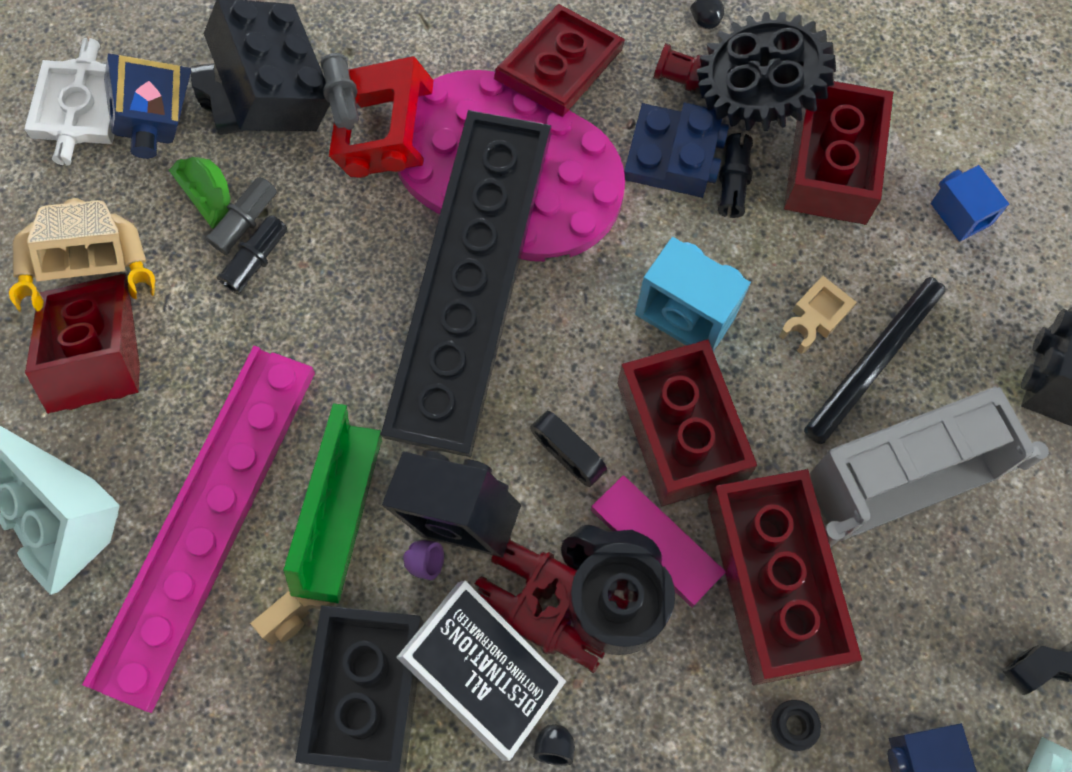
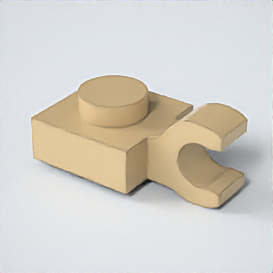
[250,591,336,645]

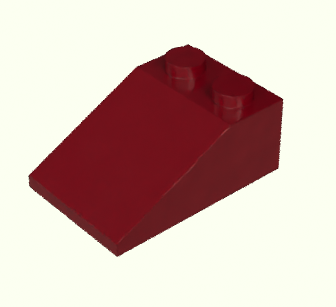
[25,273,140,414]

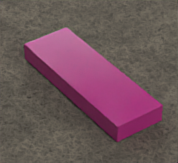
[591,475,726,608]

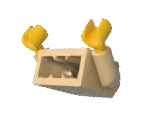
[9,198,155,312]

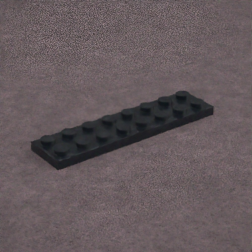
[381,110,552,458]

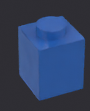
[930,165,1009,242]

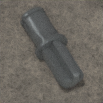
[321,53,359,130]
[205,177,277,255]

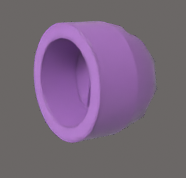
[403,540,444,580]

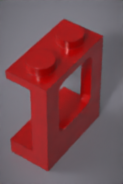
[329,56,434,178]

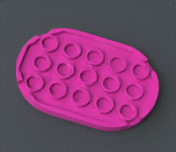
[397,70,625,262]

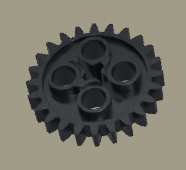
[697,11,836,131]

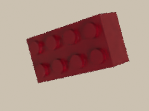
[707,469,862,686]

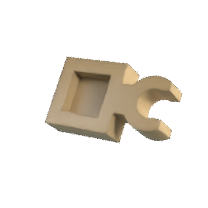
[779,276,857,354]

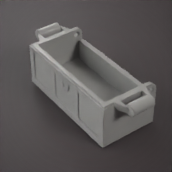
[810,386,1049,548]

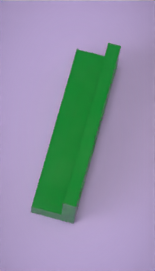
[283,403,382,604]

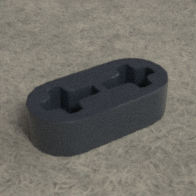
[530,410,607,487]

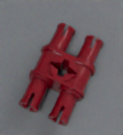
[474,538,630,673]

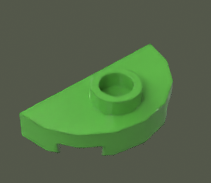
[169,157,230,229]

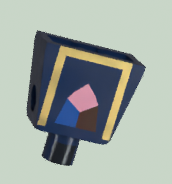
[104,53,191,159]

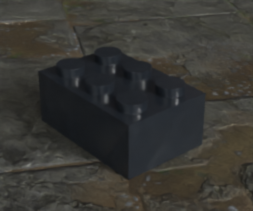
[203,0,330,131]
[295,605,424,772]

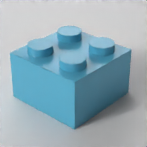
[635,237,751,352]

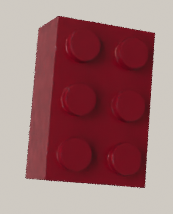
[784,81,894,225]
[617,339,758,507]

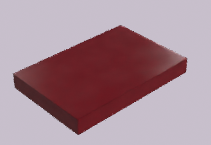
[494,4,625,117]

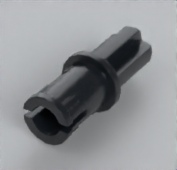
[217,215,287,295]

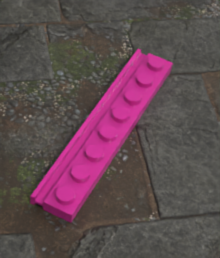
[82,346,315,713]

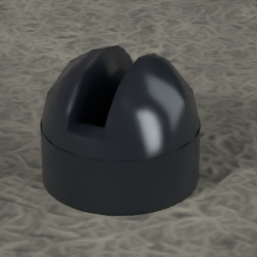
[690,0,724,29]
[533,724,575,766]

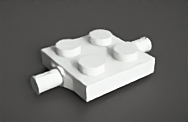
[24,38,114,166]

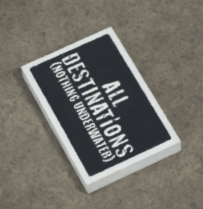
[396,580,566,761]

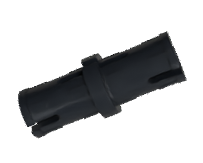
[718,133,753,218]

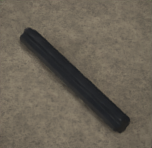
[804,277,946,444]

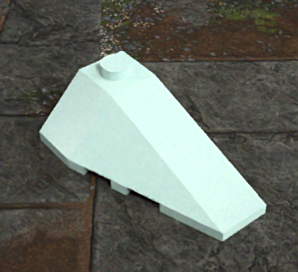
[0,426,120,595]

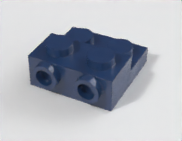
[624,102,729,198]

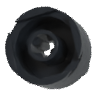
[569,543,675,655]

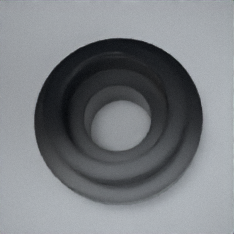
[770,700,821,751]

